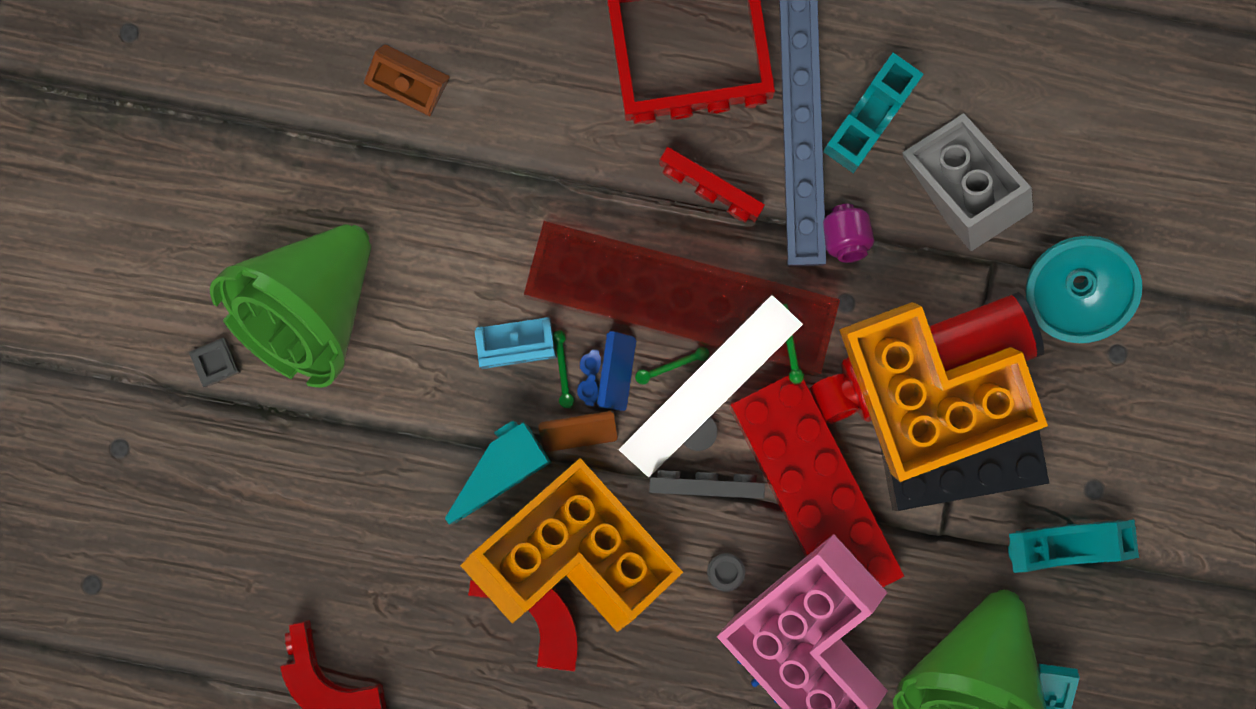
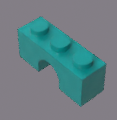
[823,53,924,174]

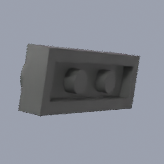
[649,470,765,499]

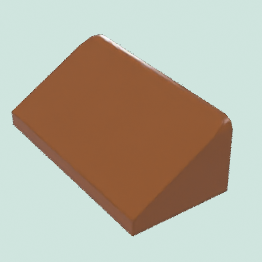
[364,45,450,117]
[538,411,618,452]

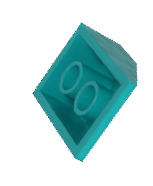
[445,420,552,525]

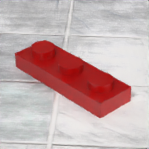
[659,146,765,223]

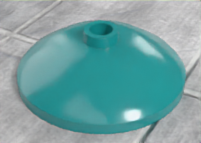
[1025,236,1142,343]

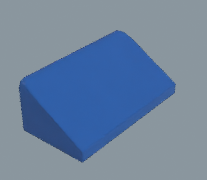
[597,331,636,411]

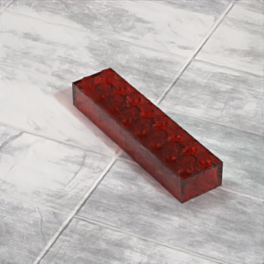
[524,221,840,376]

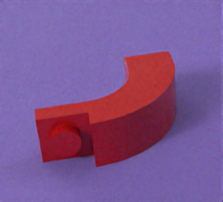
[468,579,579,672]
[280,620,387,709]

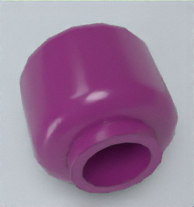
[823,204,875,263]

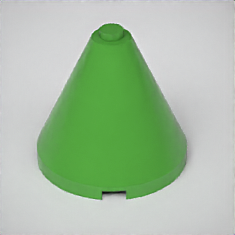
[210,224,371,388]
[893,590,1047,709]

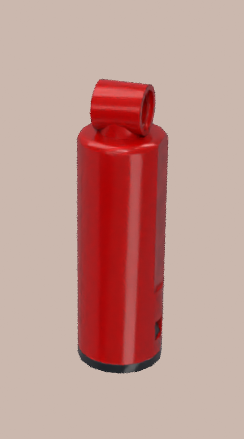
[810,292,1044,424]

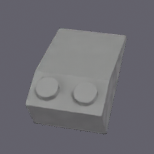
[902,113,1033,251]

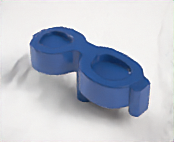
[577,350,601,406]

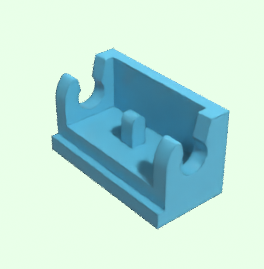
[475,317,556,369]

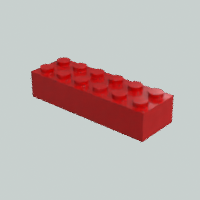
[729,375,905,587]

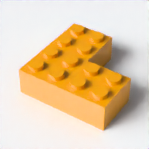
[839,302,1048,482]
[460,458,683,632]

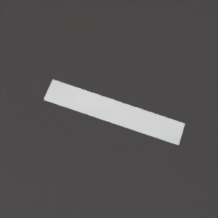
[619,295,803,477]

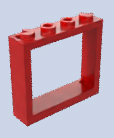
[607,0,775,125]

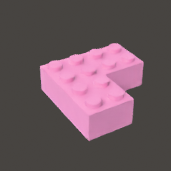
[717,534,888,709]

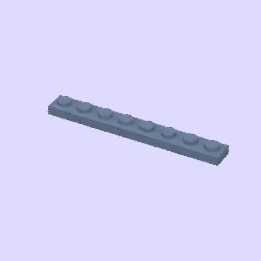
[779,0,826,267]

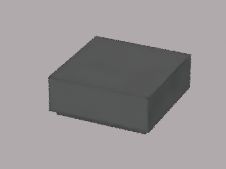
[189,338,240,387]

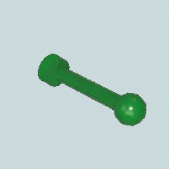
[782,304,804,384]
[553,330,574,408]
[635,346,710,385]

